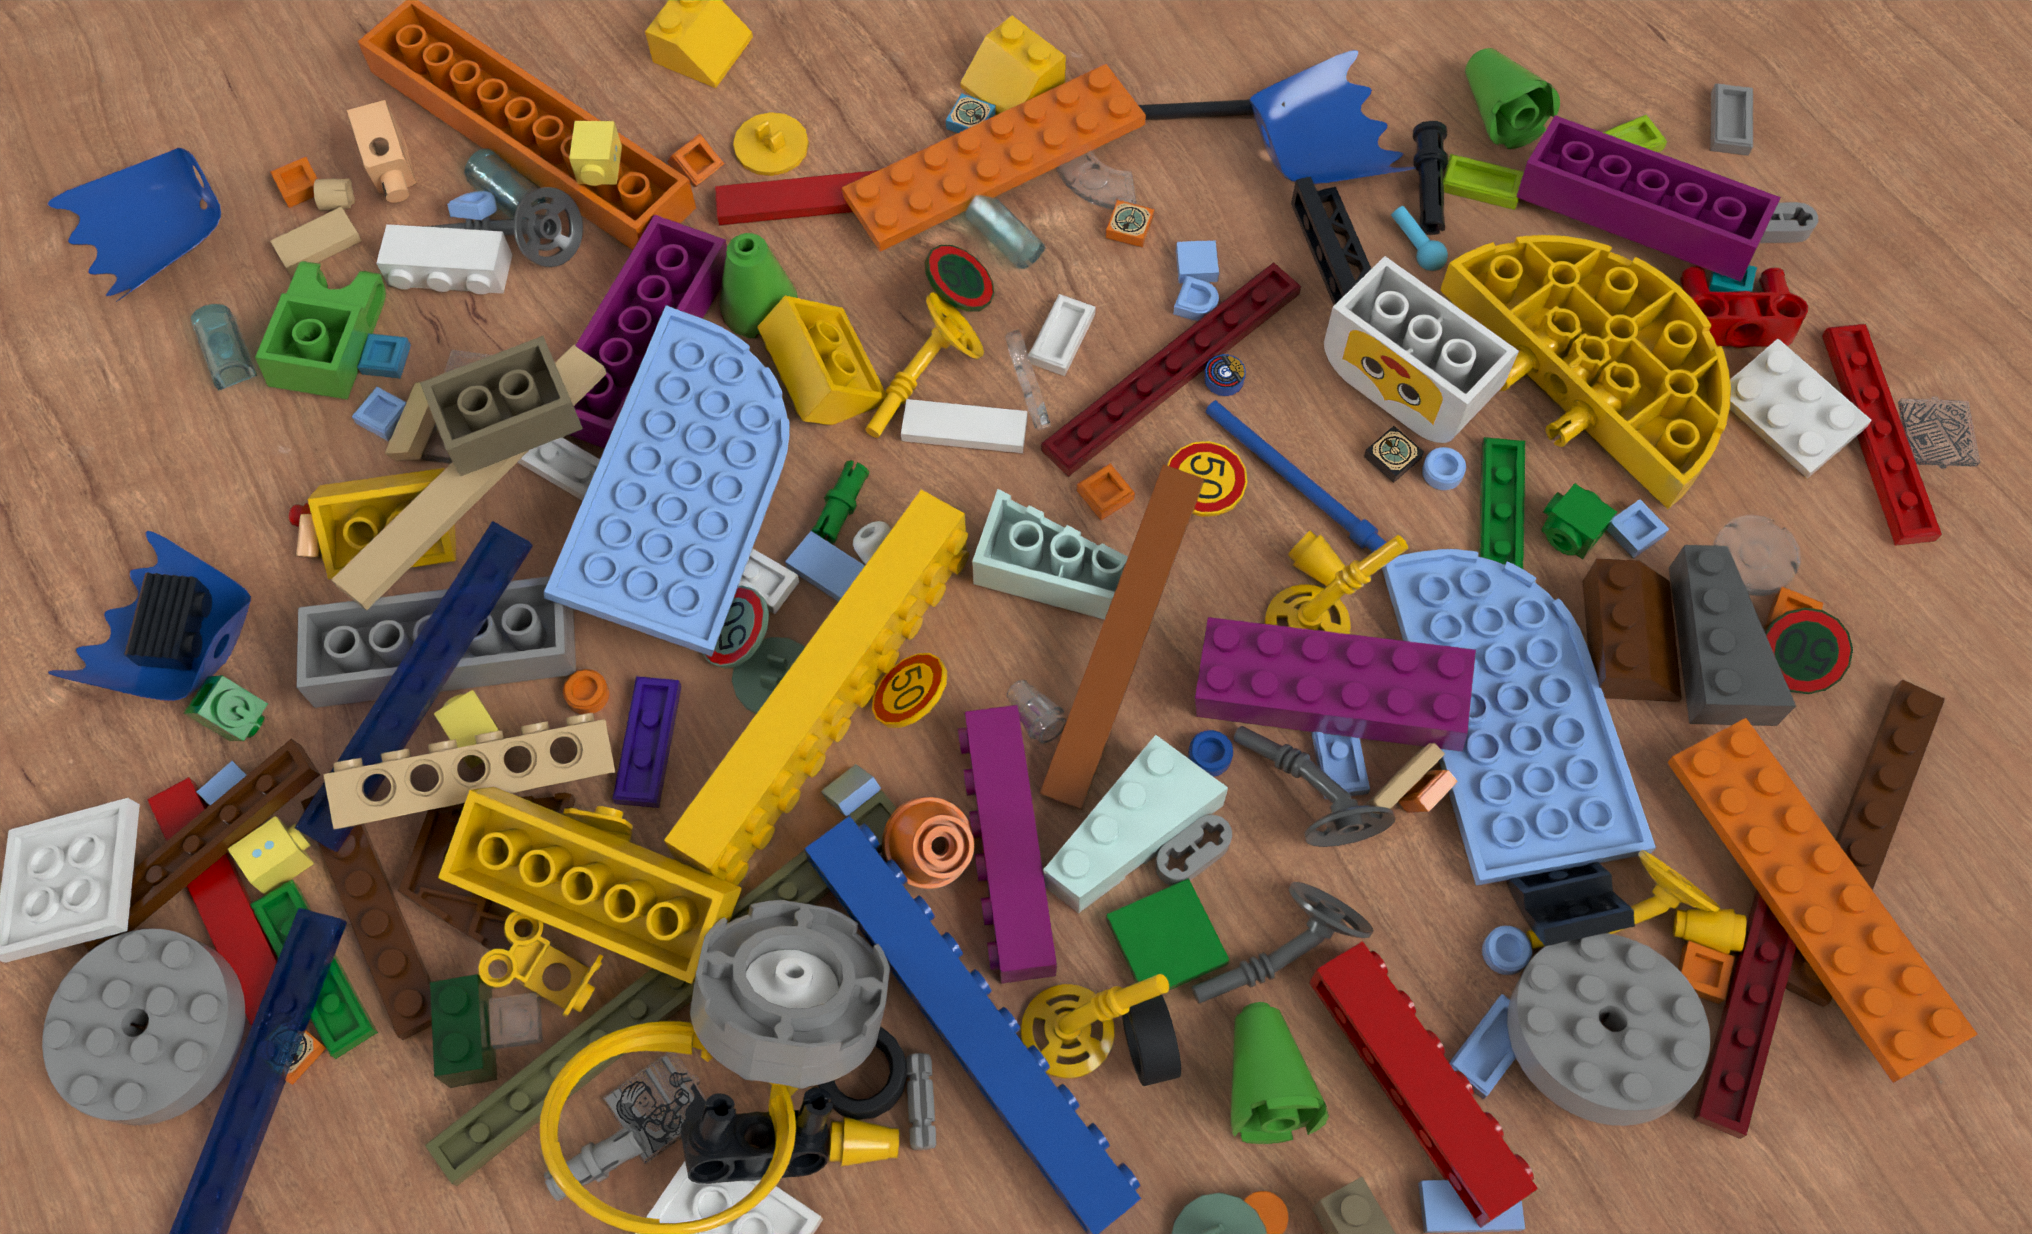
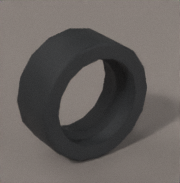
[1122,995,1181,1086]
[818,1027,907,1120]

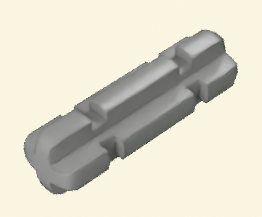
[906,1053,936,1150]

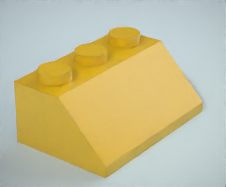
[758,295,887,425]
[307,468,457,579]

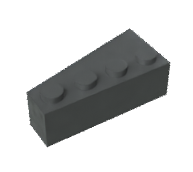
[1669,545,1796,726]

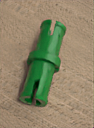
[811,460,870,544]

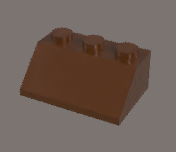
[1583,558,1682,702]

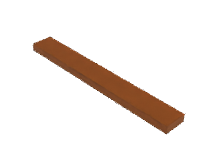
[1039,464,1204,810]

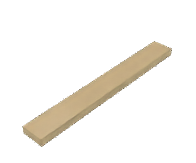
[331,345,607,611]

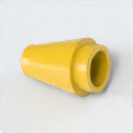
[1288,530,1345,586]
[1673,909,1746,955]
[828,1117,899,1167]

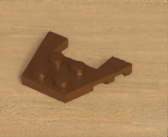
[398,793,575,951]

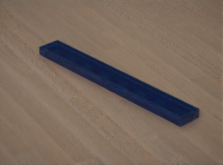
[294,521,533,852]
[169,908,347,1234]

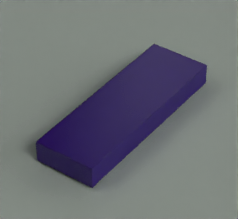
[612,676,682,808]

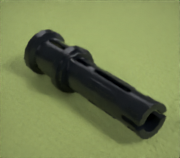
[1412,121,1448,235]

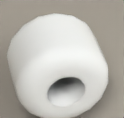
[853,521,892,565]

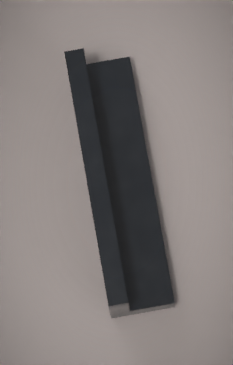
[1291,176,1372,305]

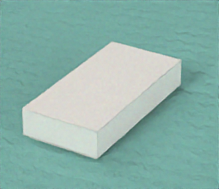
[1028,294,1096,376]

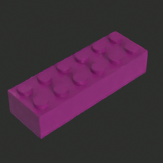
[1516,115,1781,282]
[569,215,727,449]
[1195,617,1476,752]

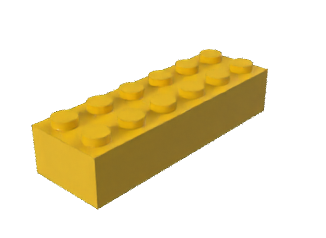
[438,787,742,984]

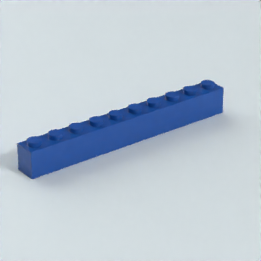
[804,816,1141,1234]

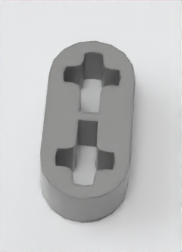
[1760,202,1818,243]
[1155,815,1232,886]

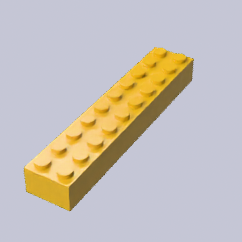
[664,489,969,885]

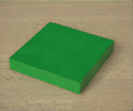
[1106,878,1230,991]

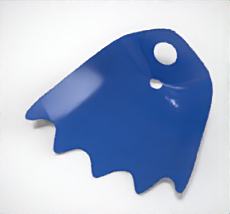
[1249,50,1416,184]
[48,148,221,302]
[48,531,251,701]

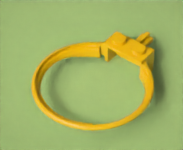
[539,1021,799,1234]

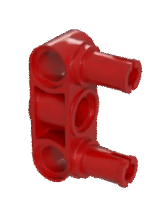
[1680,266,1808,348]

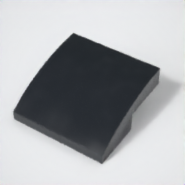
[1506,862,1635,946]

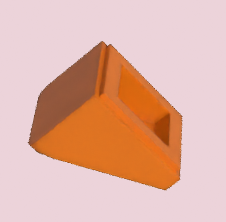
[667,133,724,187]

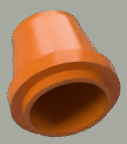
[882,797,974,889]

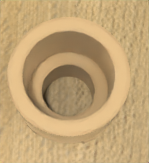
[314,178,355,211]

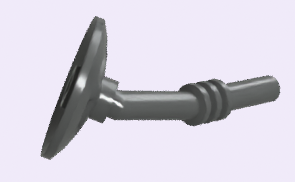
[422,187,583,267]
[1234,726,1396,847]
[1192,882,1374,1004]

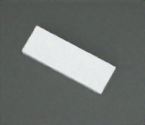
[901,399,1027,453]

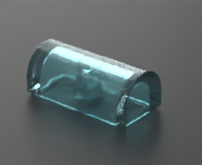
[464,148,547,219]
[966,195,1046,269]
[191,304,257,391]

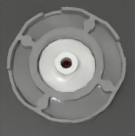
[690,900,890,1089]

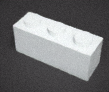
[376,224,512,294]

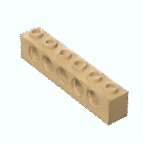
[323,713,615,829]

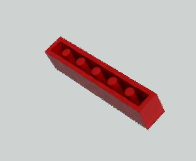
[1309,941,1538,1228]

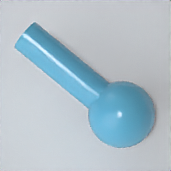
[1391,206,1448,271]

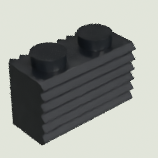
[124,572,212,671]

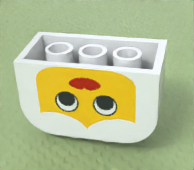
[1324,256,1519,443]

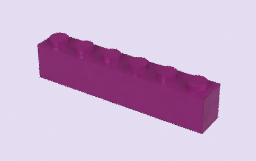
[958,705,1057,984]

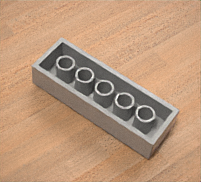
[296,576,576,708]

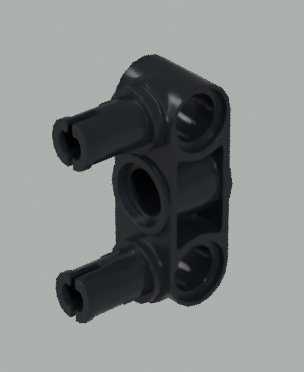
[681,1088,833,1184]

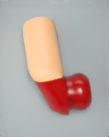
[289,503,320,559]

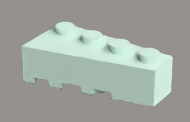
[972,489,1128,620]

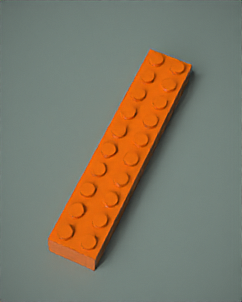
[357,0,696,250]

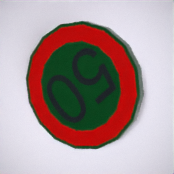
[924,245,994,312]
[1765,607,1853,694]

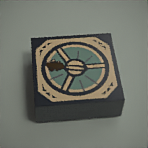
[1364,426,1424,483]

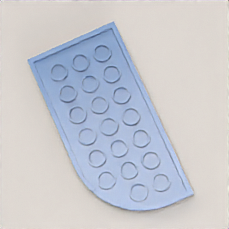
[544,306,789,656]
[1382,549,1656,886]

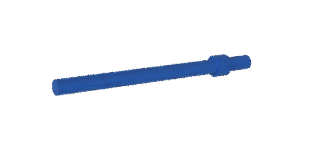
[1206,400,1387,552]

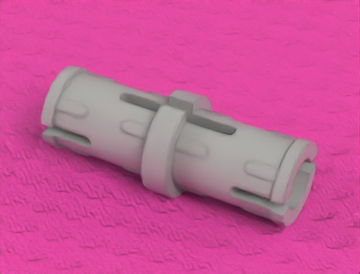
[544,1124,646,1201]

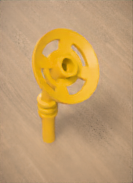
[865,292,984,438]
[1265,535,1408,634]
[1527,849,1720,949]
[1021,974,1169,1079]

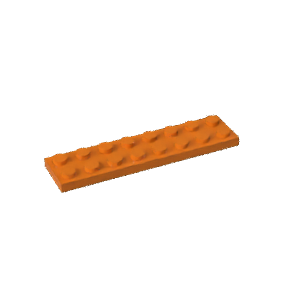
[842,64,1146,252]
[1667,718,1978,1083]

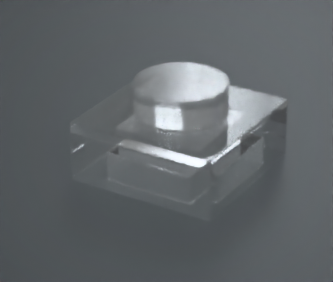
[489,992,543,1050]

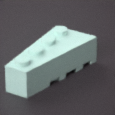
[1043,735,1228,913]

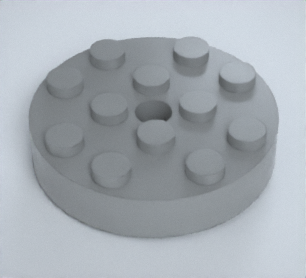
[42,928,245,1126]
[1507,933,1710,1126]

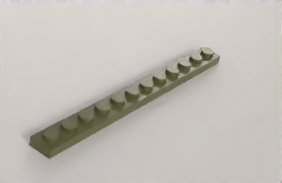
[425,790,897,1186]

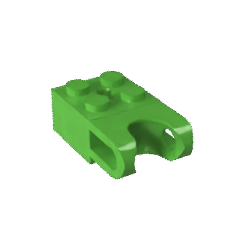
[255,261,386,400]

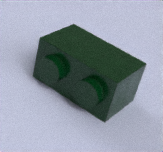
[430,974,498,1088]

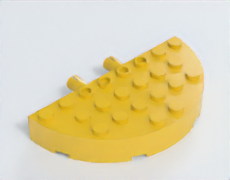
[1440,235,1731,509]

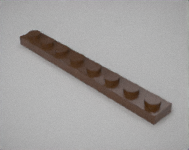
[1785,679,1945,1007]

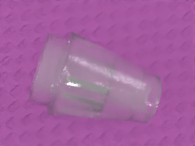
[1006,680,1067,744]

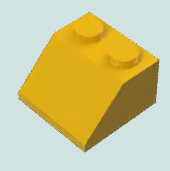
[645,0,753,88]
[960,15,1066,115]

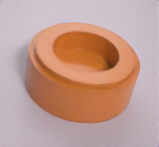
[563,669,610,715]
[1244,1191,1289,1234]

